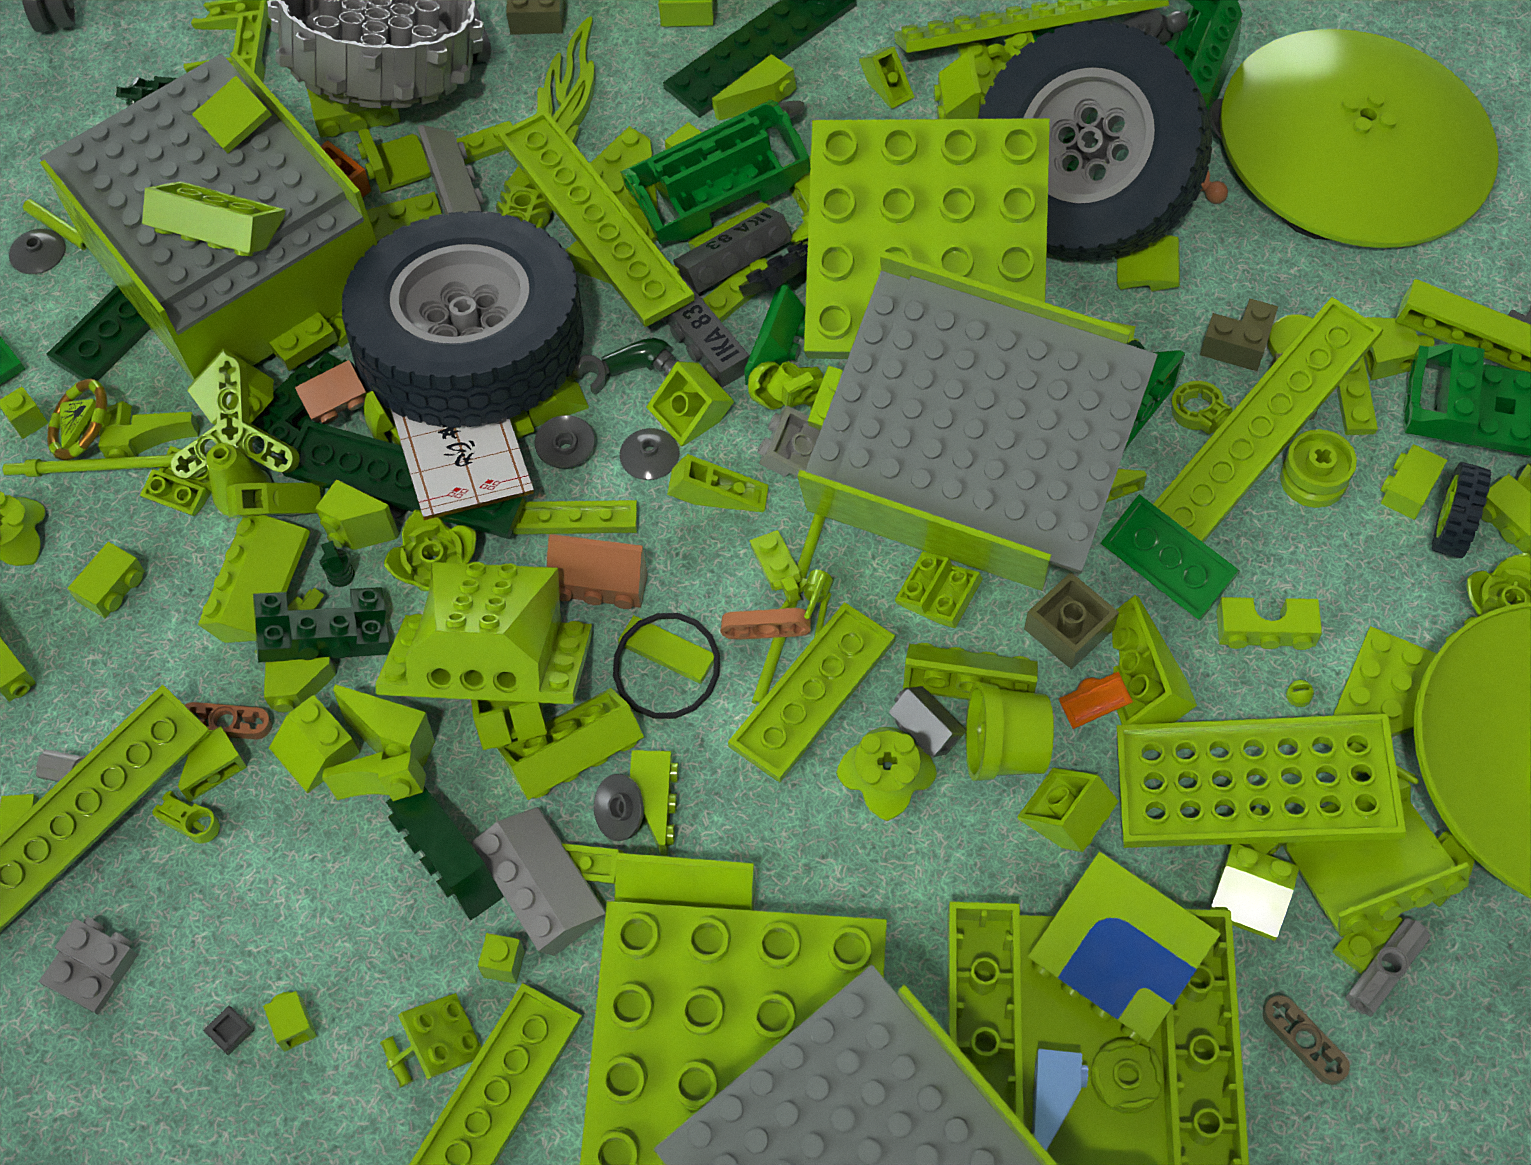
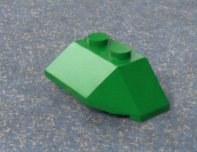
[744,280,805,385]

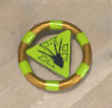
[47,379,107,460]

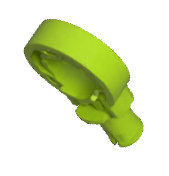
[1171,381,1233,435]

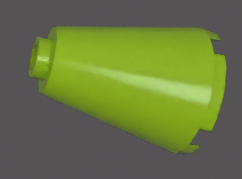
[206,443,272,518]

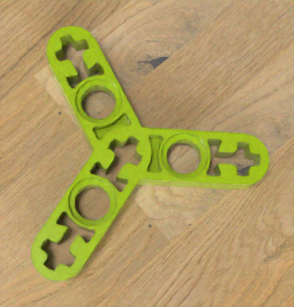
[171,356,300,479]

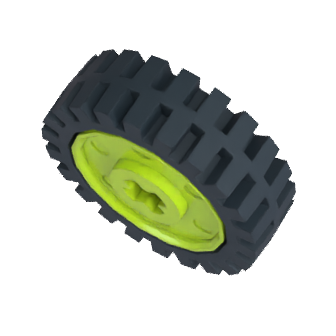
[1432,462,1491,559]

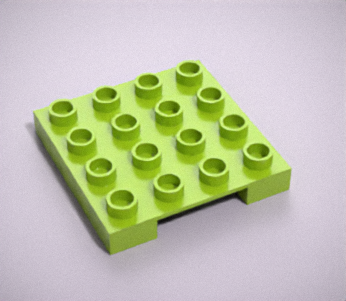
[804,118,1050,359]
[580,901,887,1165]
[947,901,1249,1165]

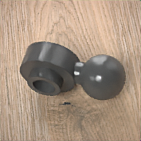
[1156,10,1188,43]

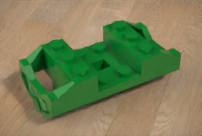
[620,100,811,245]
[1403,343,1531,456]

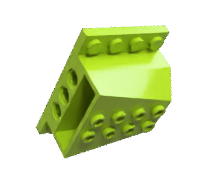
[375,562,593,704]

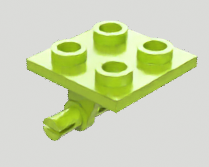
[380,993,482,1088]

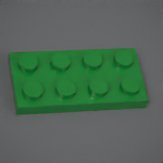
[1101,494,1240,621]

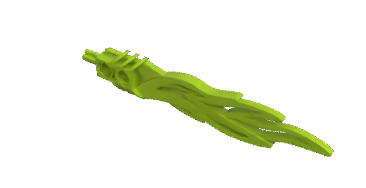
[496,16,595,228]

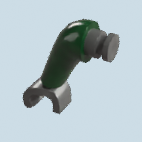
[570,338,680,395]

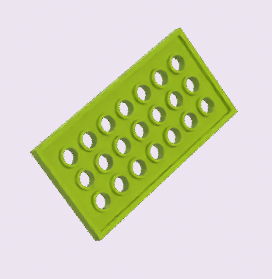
[1116,713,1406,848]

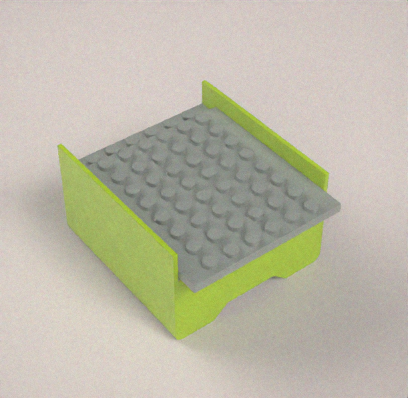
[39,51,378,381]
[797,251,1158,591]
[654,965,1057,1165]

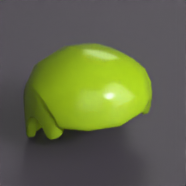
[748,361,784,410]

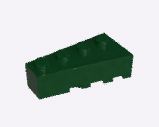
[386,786,504,921]

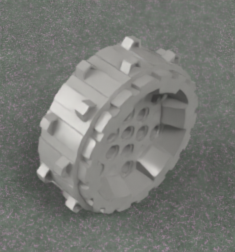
[268,0,484,108]

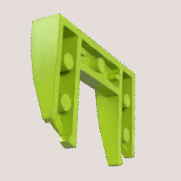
[183,0,271,82]

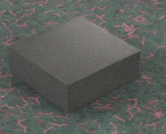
[203,1005,254,1056]

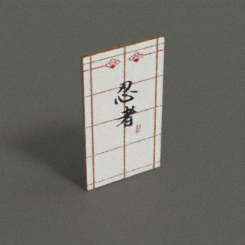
[390,408,534,520]

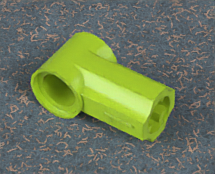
[766,362,823,402]

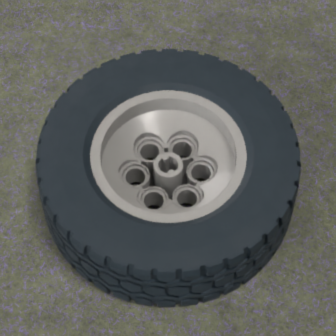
[978,21,1212,262]
[342,211,584,427]

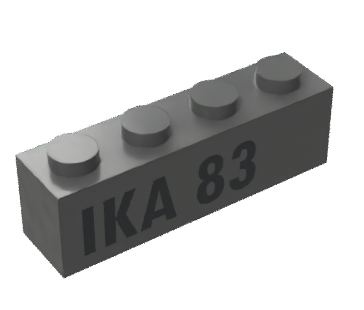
[673,207,792,293]
[659,278,750,388]

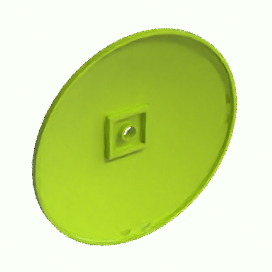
[1220,29,1498,248]
[1414,602,1531,899]

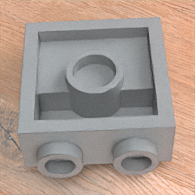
[757,406,821,477]
[39,917,138,1015]

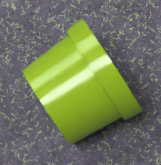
[965,681,1054,781]

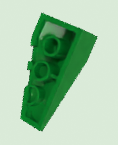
[1124,350,1185,451]

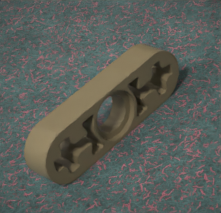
[1262,995,1350,1085]

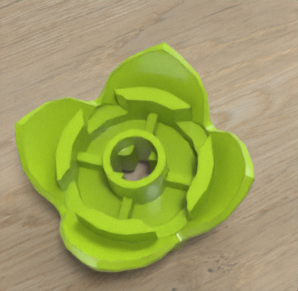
[0,491,45,566]
[384,509,476,592]
[1467,553,1531,617]
[836,727,937,821]

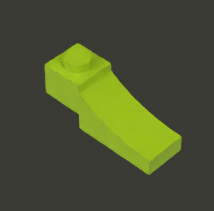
[98,412,200,458]
[322,751,426,801]

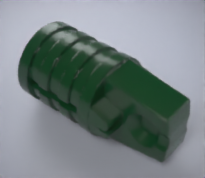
[319,541,355,587]

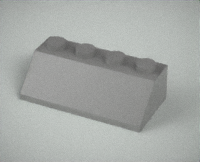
[417,125,487,215]
[471,807,606,956]

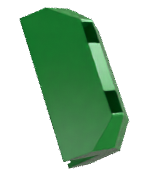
[1165,0,1243,112]

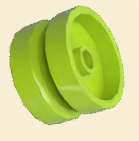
[1280,429,1357,508]

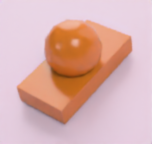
[1059,672,1133,729]

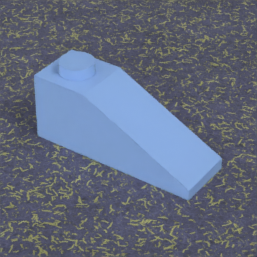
[1032,1049,1088,1152]

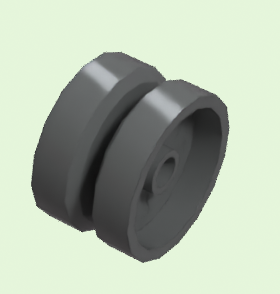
[22,0,76,32]

